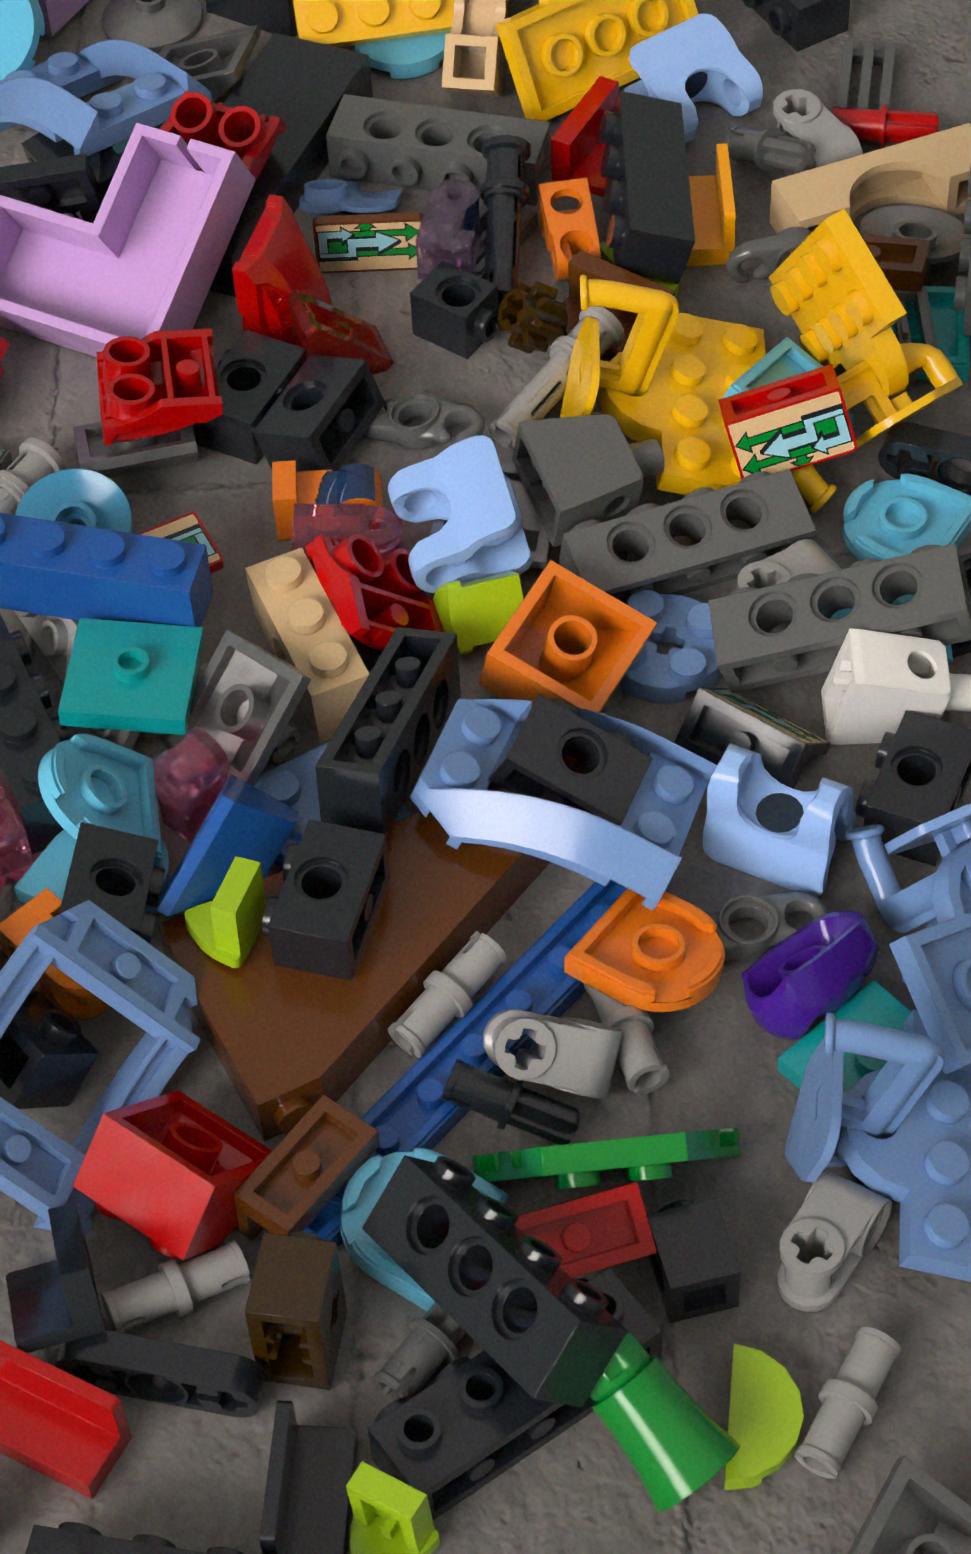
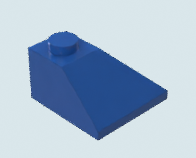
[157,774,302,917]

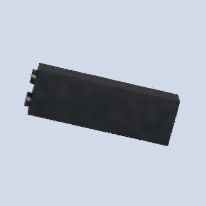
[209,33,373,297]

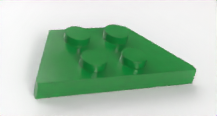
[472,1128,742,1189]

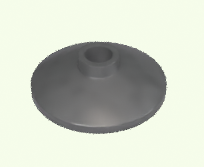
[102,0,203,52]
[859,205,971,264]

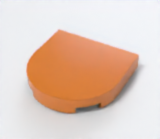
[564,888,725,1012]

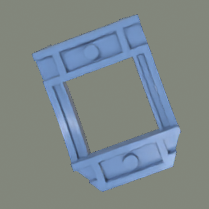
[0,39,212,157]
[410,699,717,910]
[0,900,201,1236]

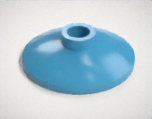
[15,468,133,533]

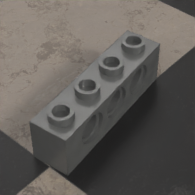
[326,94,551,205]
[559,469,816,604]
[708,543,971,693]

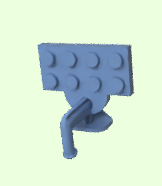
[845,803,971,1075]
[785,1010,971,1282]

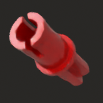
[833,104,939,148]

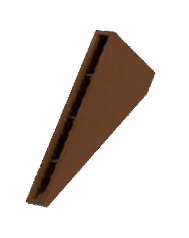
[158,754,583,1142]

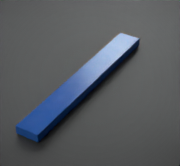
[303,880,670,1247]

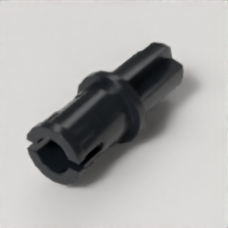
[441,1059,580,1145]

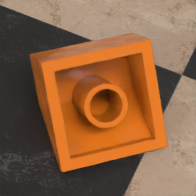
[478,560,657,713]

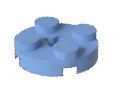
[619,590,722,704]

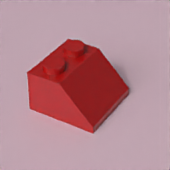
[73,1090,272,1260]

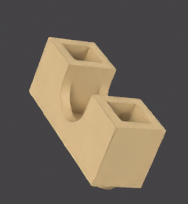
[442,0,509,97]
[245,547,369,743]

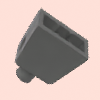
[512,414,664,547]

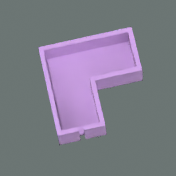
[0,122,256,357]

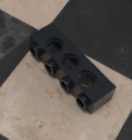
[315,627,461,835]
[362,1155,628,1407]

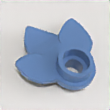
[299,179,401,219]

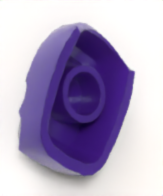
[742,911,880,1040]

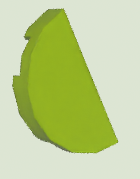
[724,1343,804,1491]

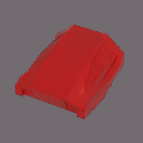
[159,91,287,179]
[232,194,333,350]
[96,328,223,446]
[305,534,444,651]

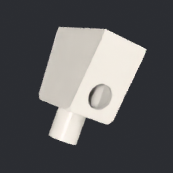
[821,629,971,745]

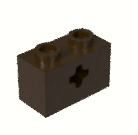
[245,1232,347,1390]

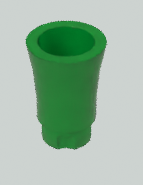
[589,1332,740,1512]

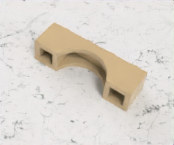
[770,123,971,254]

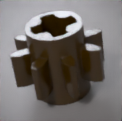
[498,281,568,354]

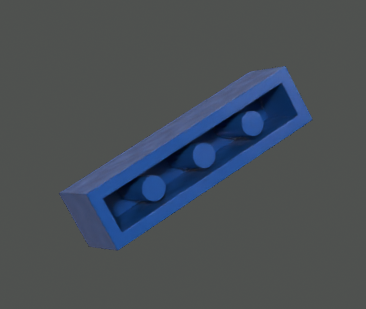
[0,513,213,627]

